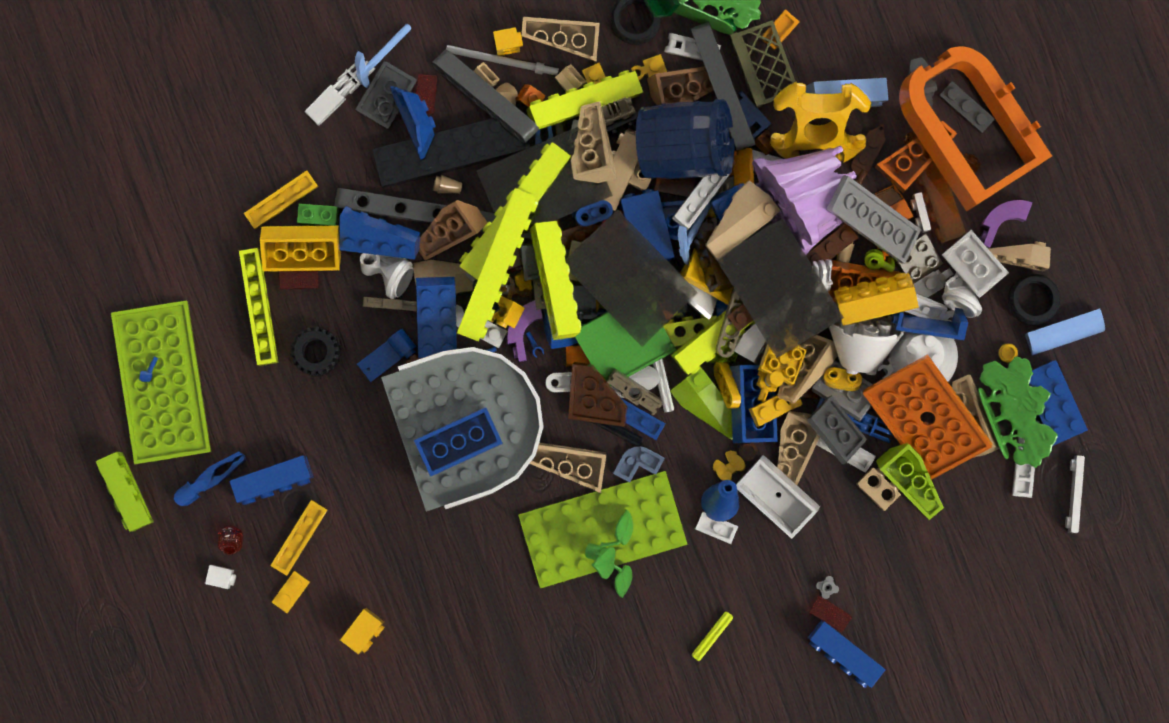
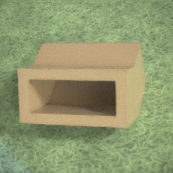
[474,62,500,88]
[555,64,587,91]

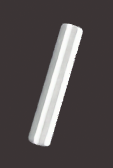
[653,359,674,413]

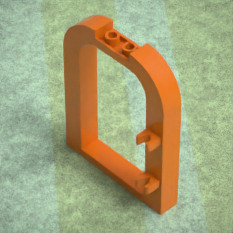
[899,46,1052,212]

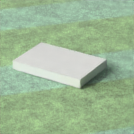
[942,230,1009,298]

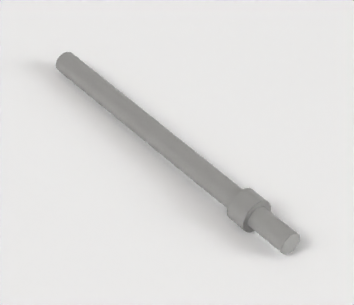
[446,45,559,76]

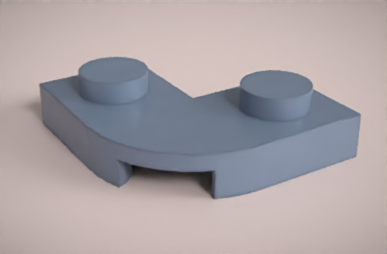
[613,447,665,483]

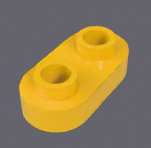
[823,367,862,391]

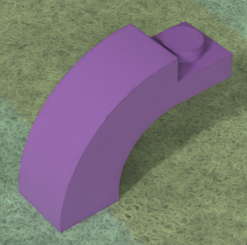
[980,200,1032,248]
[507,300,543,362]

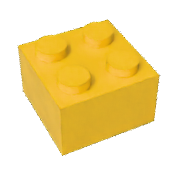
[340,608,385,654]

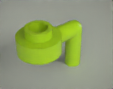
[865,249,895,272]

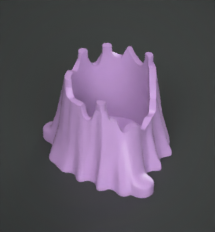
[752,146,856,258]

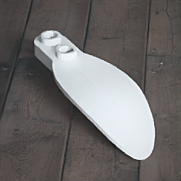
[545,366,661,398]

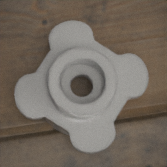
[816,576,839,599]

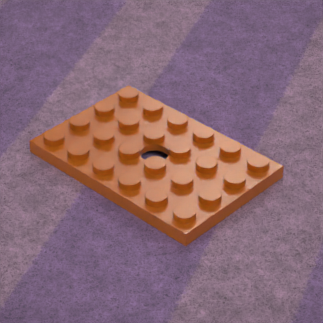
[863,354,993,480]

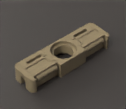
[363,297,417,312]
[606,369,662,415]

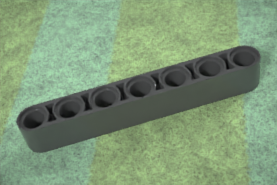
[691,21,756,151]
[431,49,539,143]

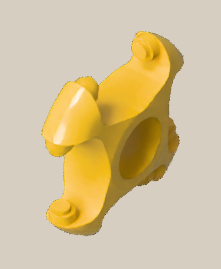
[770,81,871,163]

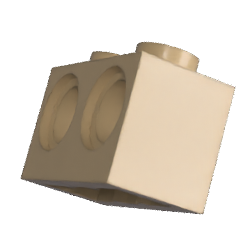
[856,467,901,511]

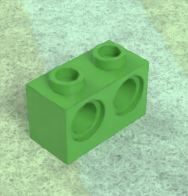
[297,204,339,226]

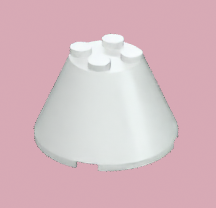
[827,310,904,375]
[882,331,958,382]

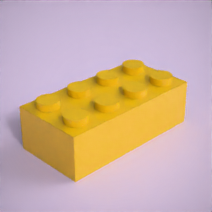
[260,226,341,271]
[834,273,919,326]

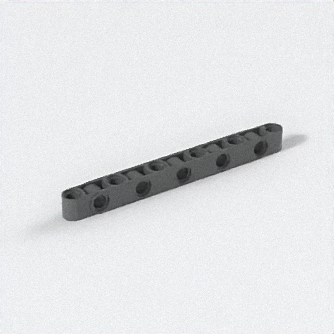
[334,188,542,240]

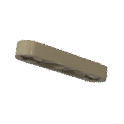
[716,284,751,357]

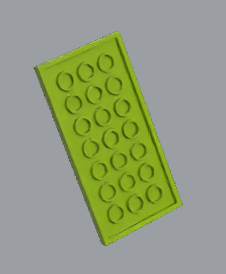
[111,300,211,464]
[519,471,688,588]

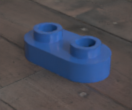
[575,200,613,227]

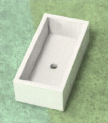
[736,455,820,539]

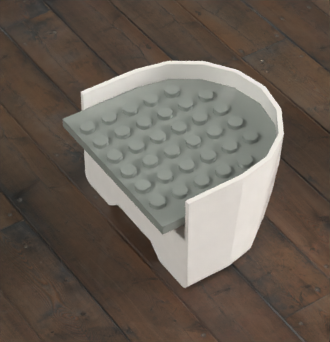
[381,347,543,512]

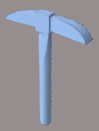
[355,24,411,88]
[678,202,711,265]

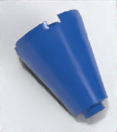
[701,480,739,522]

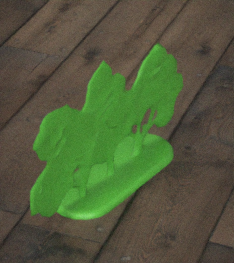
[674,0,761,34]
[978,356,1058,468]

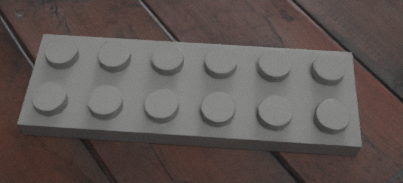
[826,175,921,264]

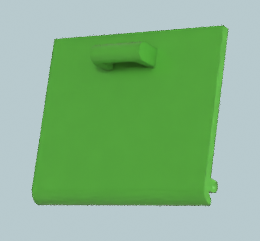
[575,292,677,386]

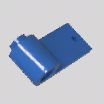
[357,328,417,382]

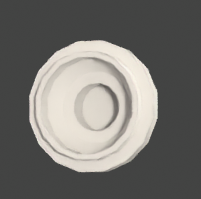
[360,253,414,299]
[942,272,982,318]

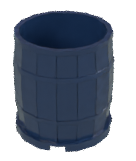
[636,99,735,179]

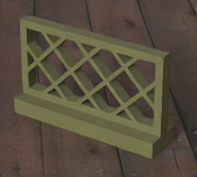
[729,20,796,108]

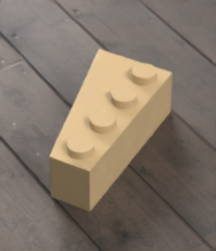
[522,17,600,62]
[593,128,638,211]
[529,442,606,493]

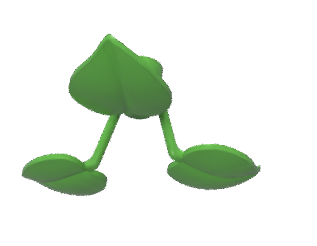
[585,509,633,598]

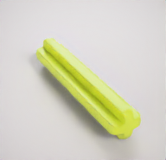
[692,612,733,661]

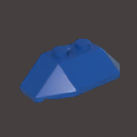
[390,86,436,160]

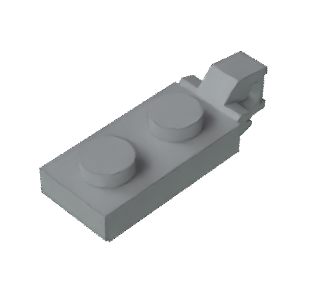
[914,268,954,298]

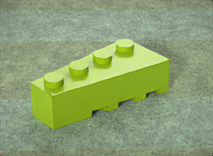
[96,452,153,532]

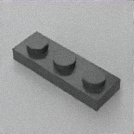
[939,81,995,134]

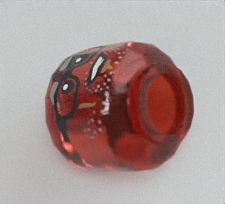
[218,526,243,555]

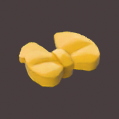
[713,450,746,481]

